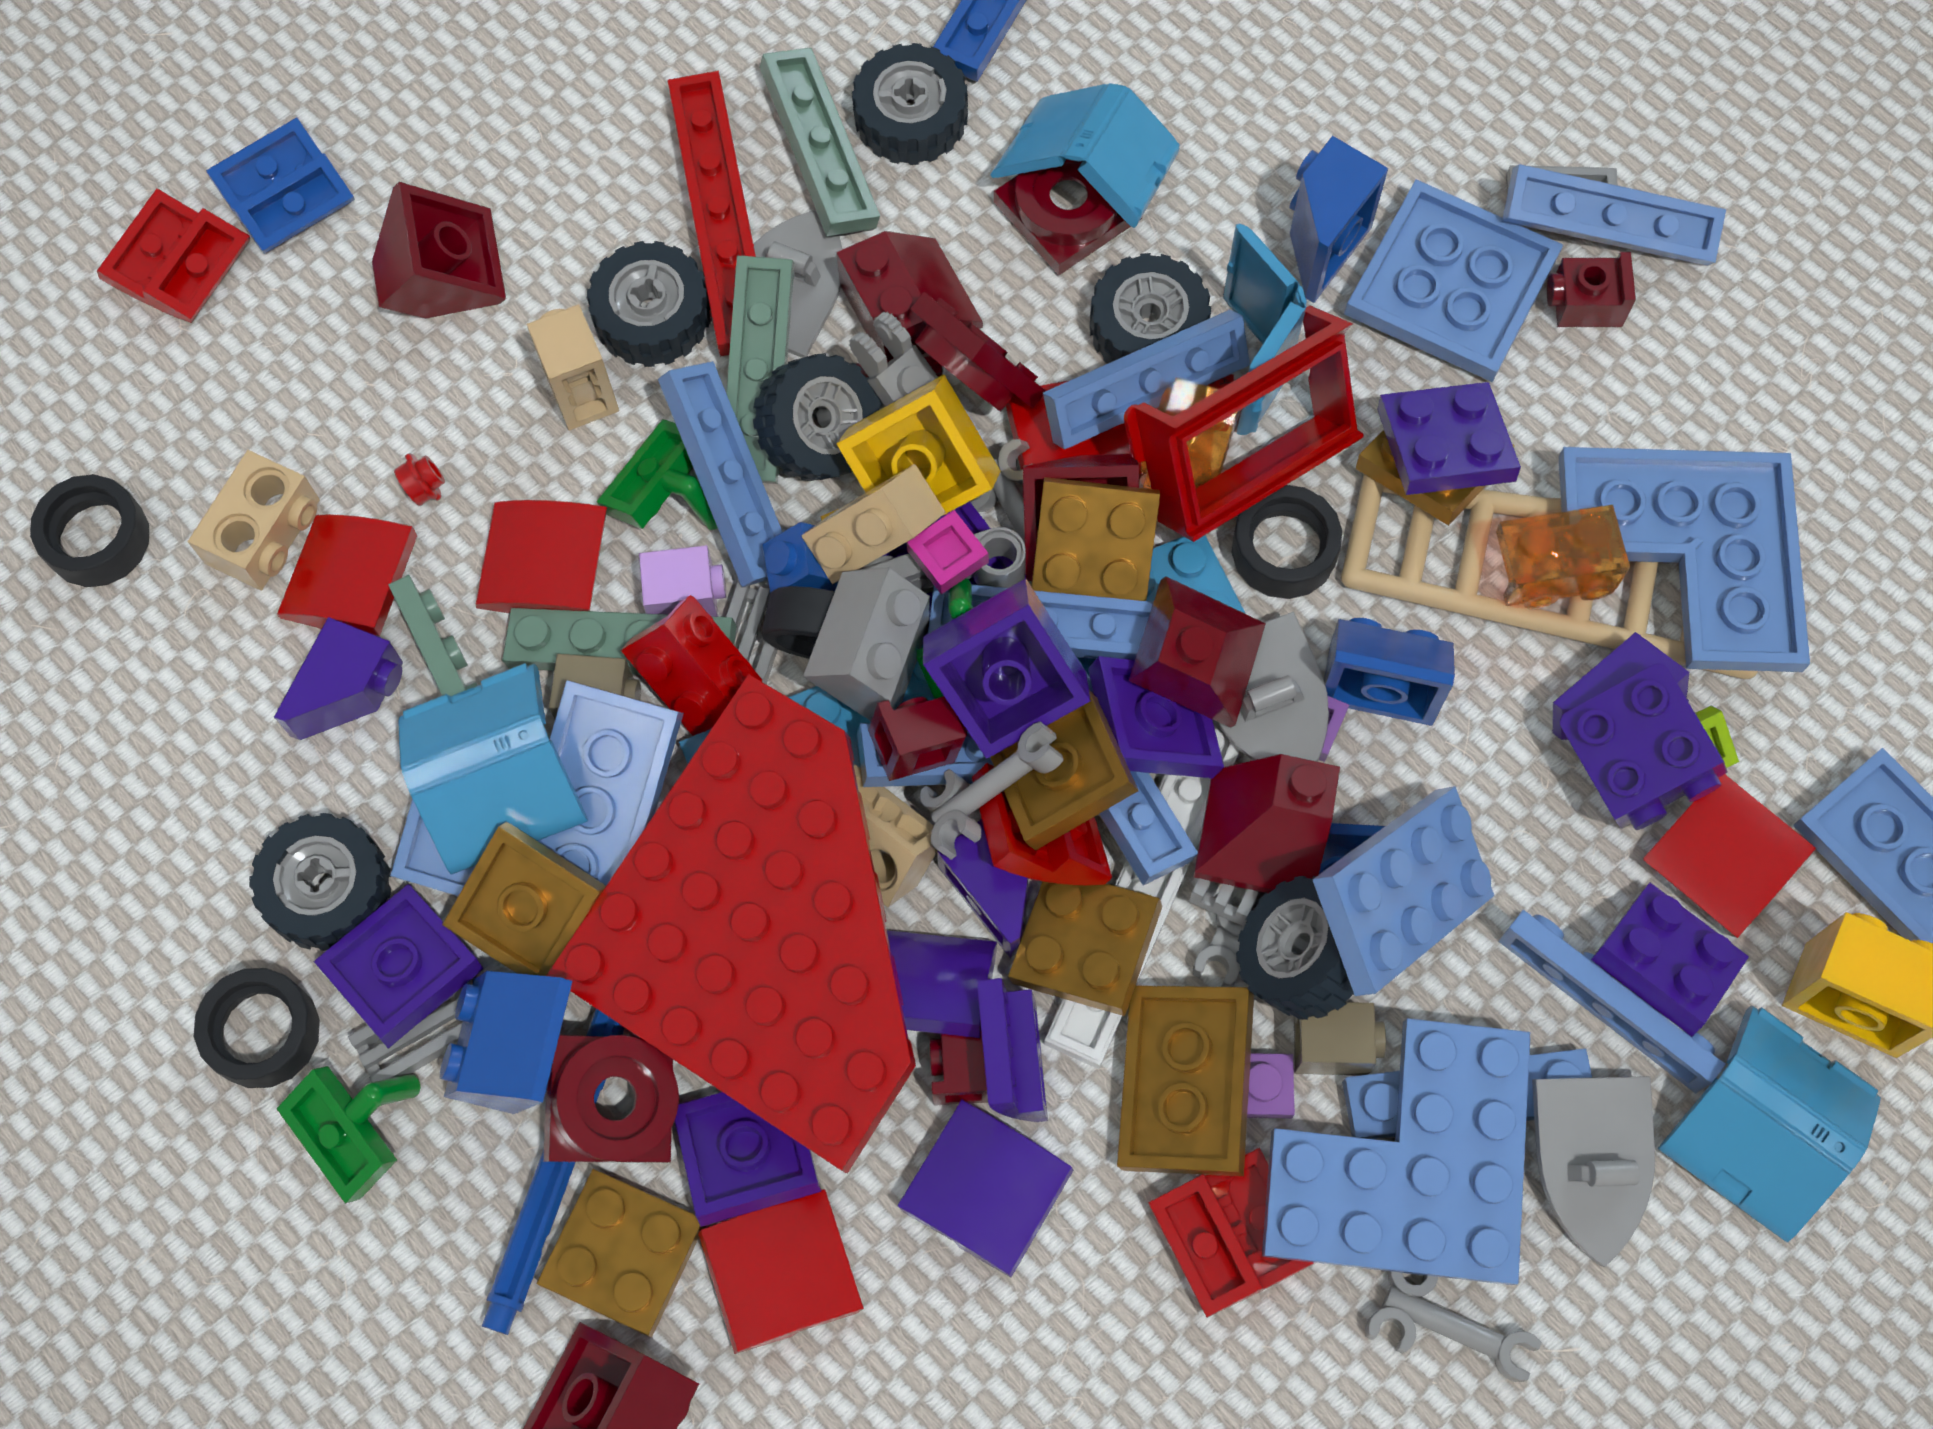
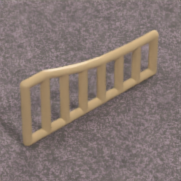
[1341,474,1758,679]

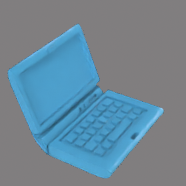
[990,83,1180,228]
[1223,224,1307,435]
[398,663,588,875]
[1658,1005,1881,1242]

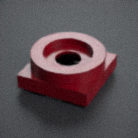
[994,159,1142,276]
[910,292,1046,412]
[543,1035,679,1163]

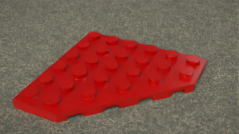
[546,674,916,1174]

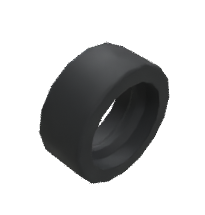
[30,474,149,587]
[1231,485,1343,599]
[762,586,835,659]
[193,968,320,1088]

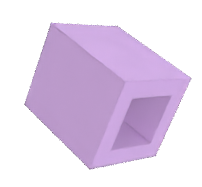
[639,545,726,617]

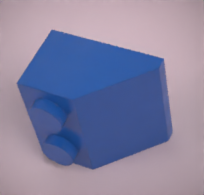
[1289,135,1388,303]
[1324,618,1455,726]
[440,971,572,1114]

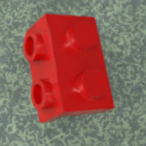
[620,595,762,736]

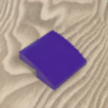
[887,930,997,1038]
[977,978,1048,1122]
[898,1100,1074,1278]

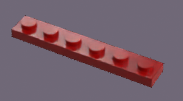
[668,70,756,357]

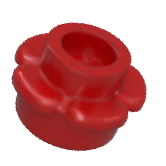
[394,453,445,506]

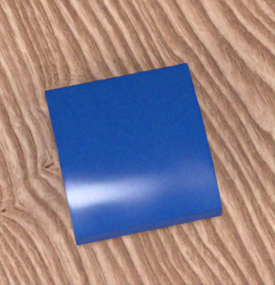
[206,117,355,254]

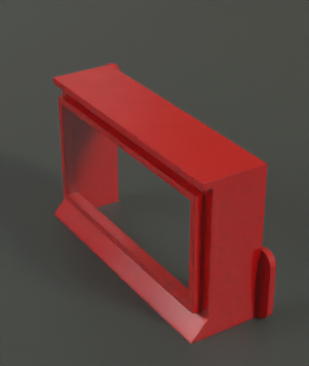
[1124,305,1364,542]

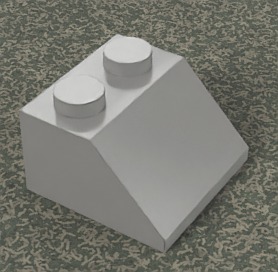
[803,567,929,721]

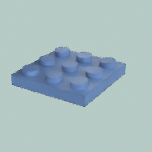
[1344,179,1563,382]

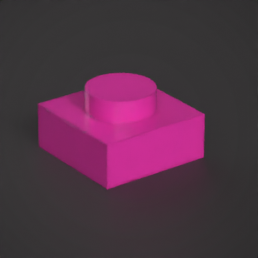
[907,510,989,595]

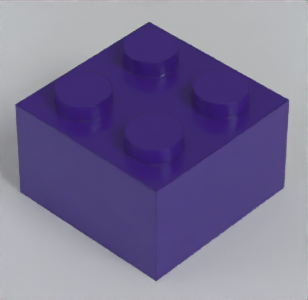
[923,578,1091,759]

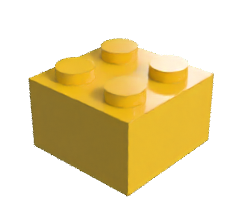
[836,374,1001,516]
[1782,912,1933,1058]

